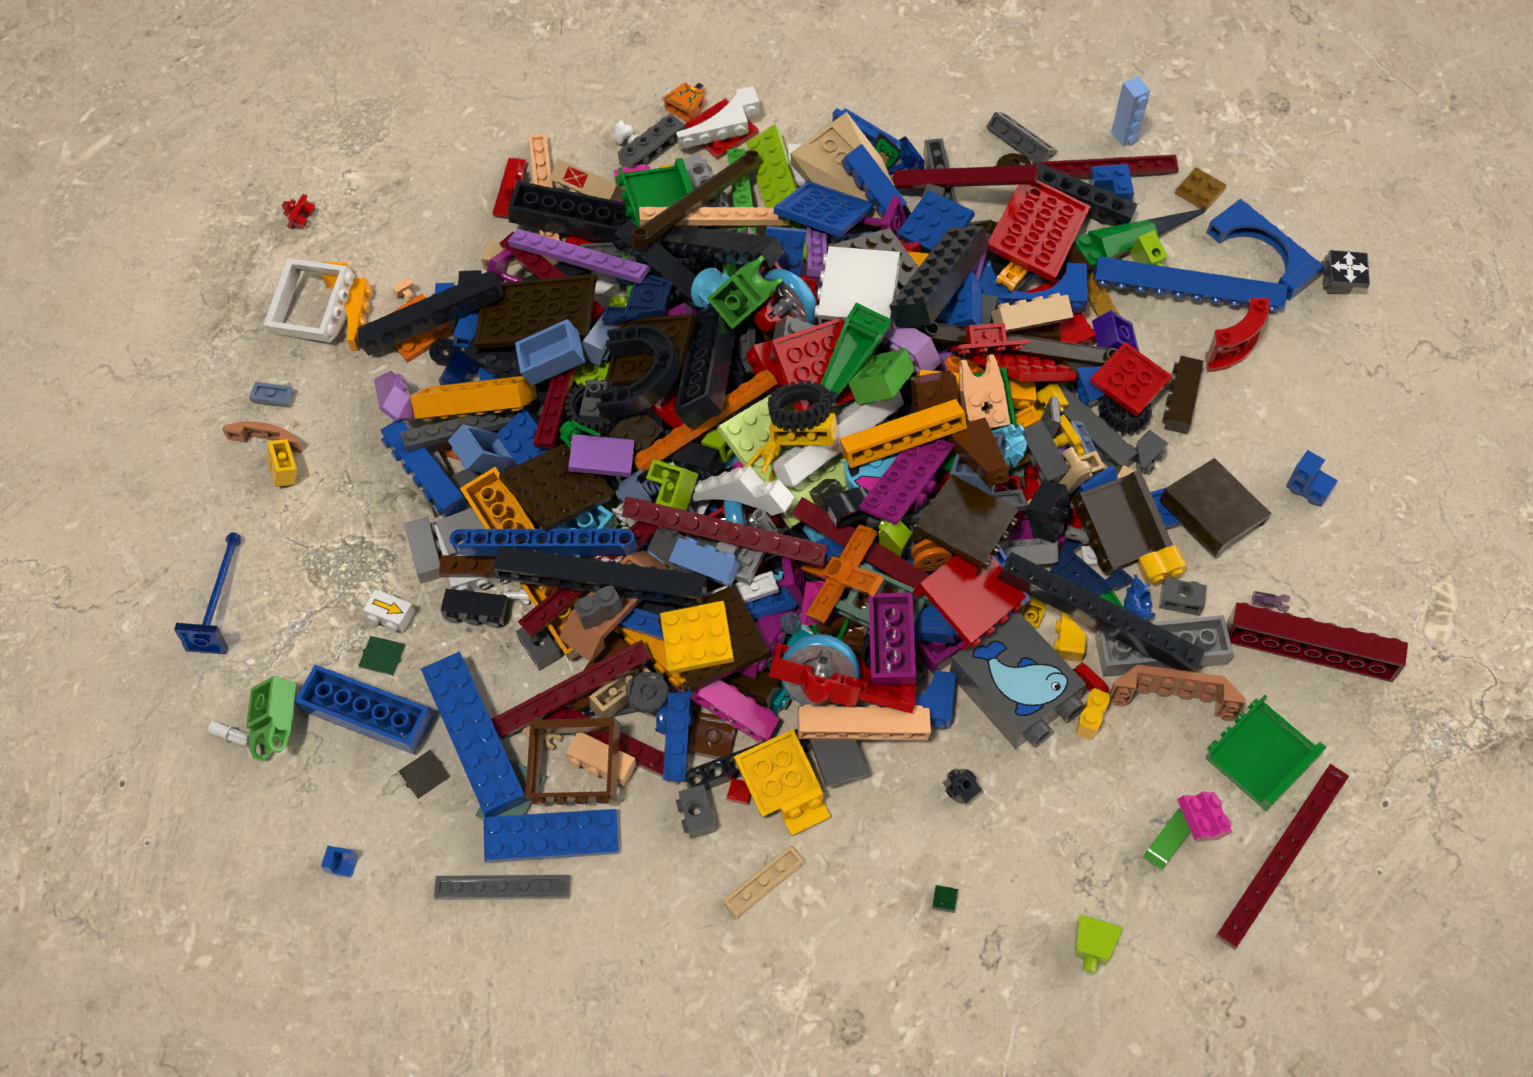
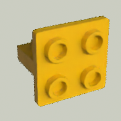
[778,787,830,836]

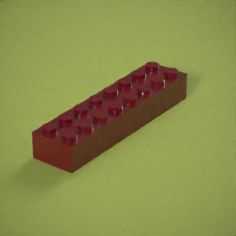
[1226,602,1408,683]

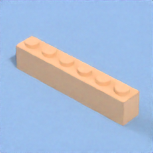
[797,704,931,740]

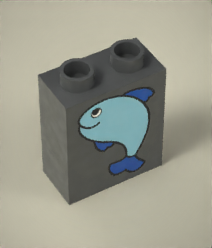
[949,610,1086,749]

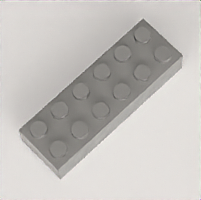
[1095,615,1233,676]

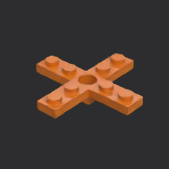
[801,525,884,624]

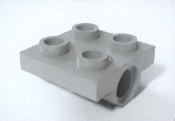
[716,541,766,584]

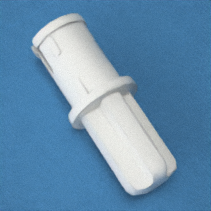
[208,721,249,746]

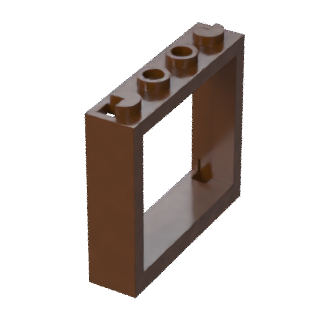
[525,718,620,805]

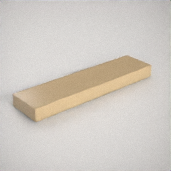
[722,845,805,920]

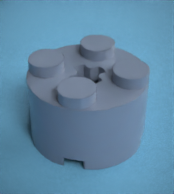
[616,469,661,503]

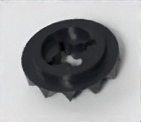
[429,338,460,366]

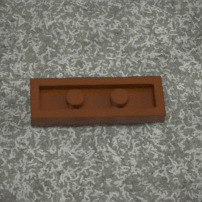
[439,555,496,578]

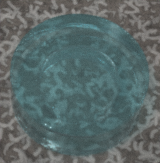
[781,612,801,634]

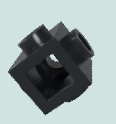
[942,768,982,804]

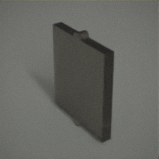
[399,750,450,799]

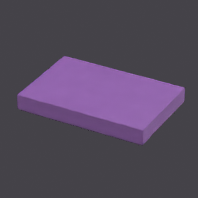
[568,434,634,477]

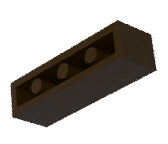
[1162,356,1204,434]
[722,670,783,709]

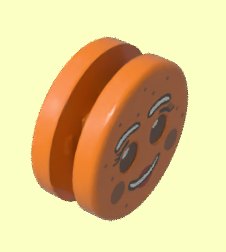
[911,539,953,572]

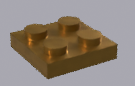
[1175,167,1227,212]

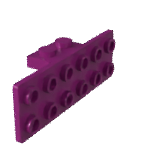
[859,438,954,525]

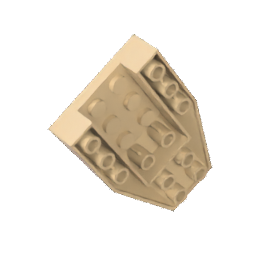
[790,112,894,228]

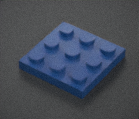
[897,190,975,252]

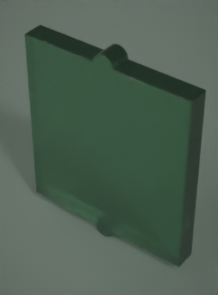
[358,636,406,676]

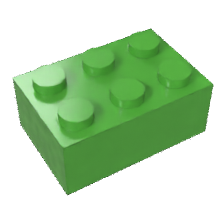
[849,348,915,405]

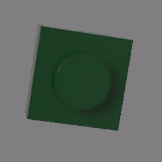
[932,885,958,913]

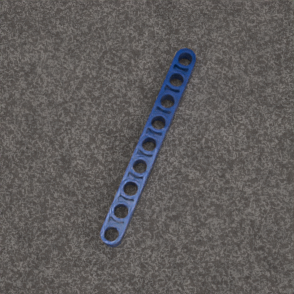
[449,529,637,555]

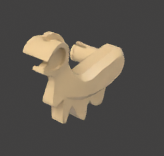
[1023,447,1093,520]

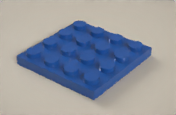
[773,181,874,237]

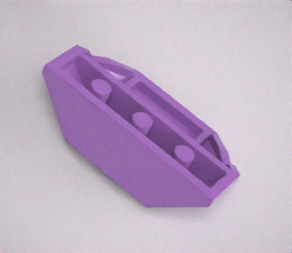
[374,371,415,421]

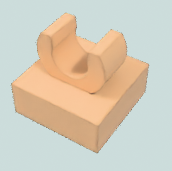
[393,277,413,302]

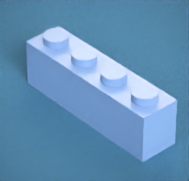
[1111,76,1150,147]

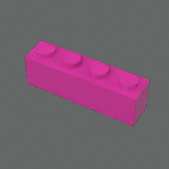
[690,679,779,743]

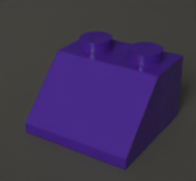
[1092,310,1140,352]

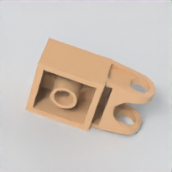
[959,354,1010,428]

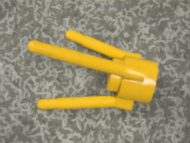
[744,441,781,482]

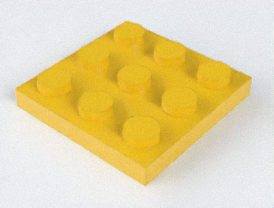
[660,601,734,674]
[733,729,821,817]

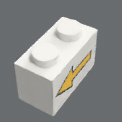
[363,589,415,633]

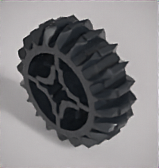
[1098,396,1152,436]

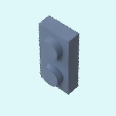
[249,382,294,407]

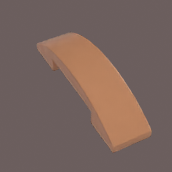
[222,421,303,453]

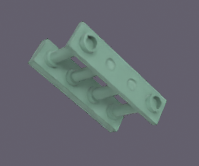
[834,563,933,641]

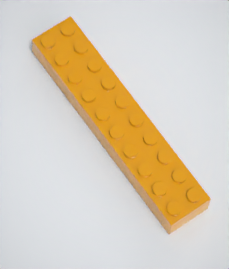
[460,467,580,661]

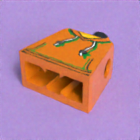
[664,83,705,122]

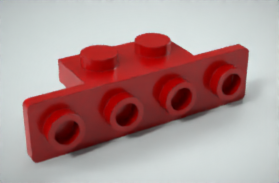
[492,158,526,218]
[951,323,1030,355]

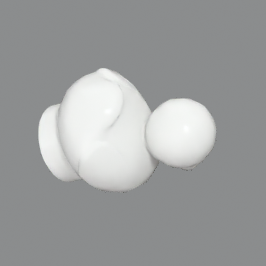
[611,121,639,144]

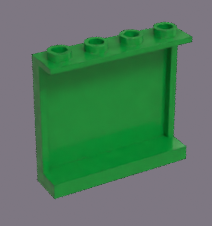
[615,158,702,228]
[1205,695,1327,812]

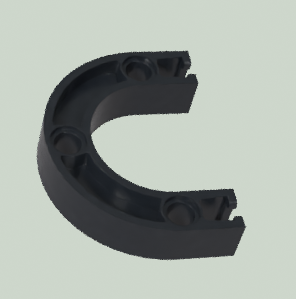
[597,325,680,419]

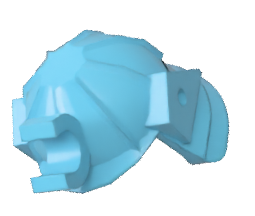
[691,268,730,308]
[992,424,1027,468]

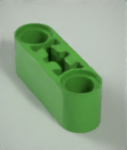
[1143,808,1191,871]

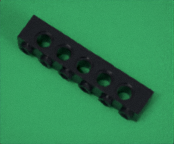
[1035,162,1138,226]

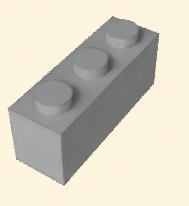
[404,516,443,584]

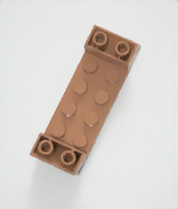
[559,551,671,662]
[1109,665,1246,721]

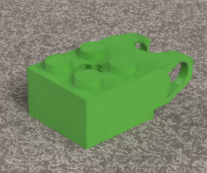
[706,256,783,329]
[246,676,297,761]

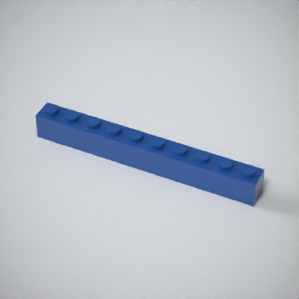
[1092,257,1288,312]

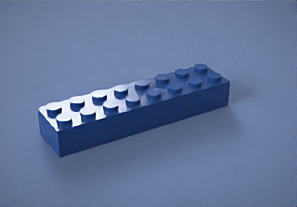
[421,651,527,817]

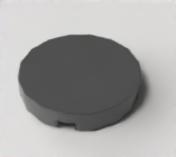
[626,672,669,713]

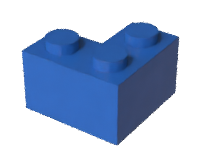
[1089,164,1134,201]
[1286,450,1338,507]

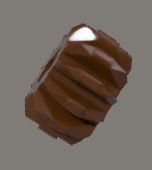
[842,627,864,657]

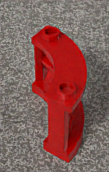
[1205,298,1270,372]

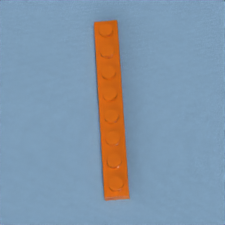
[632,369,778,470]

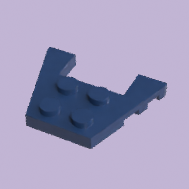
[602,275,673,324]
[1050,539,1133,596]

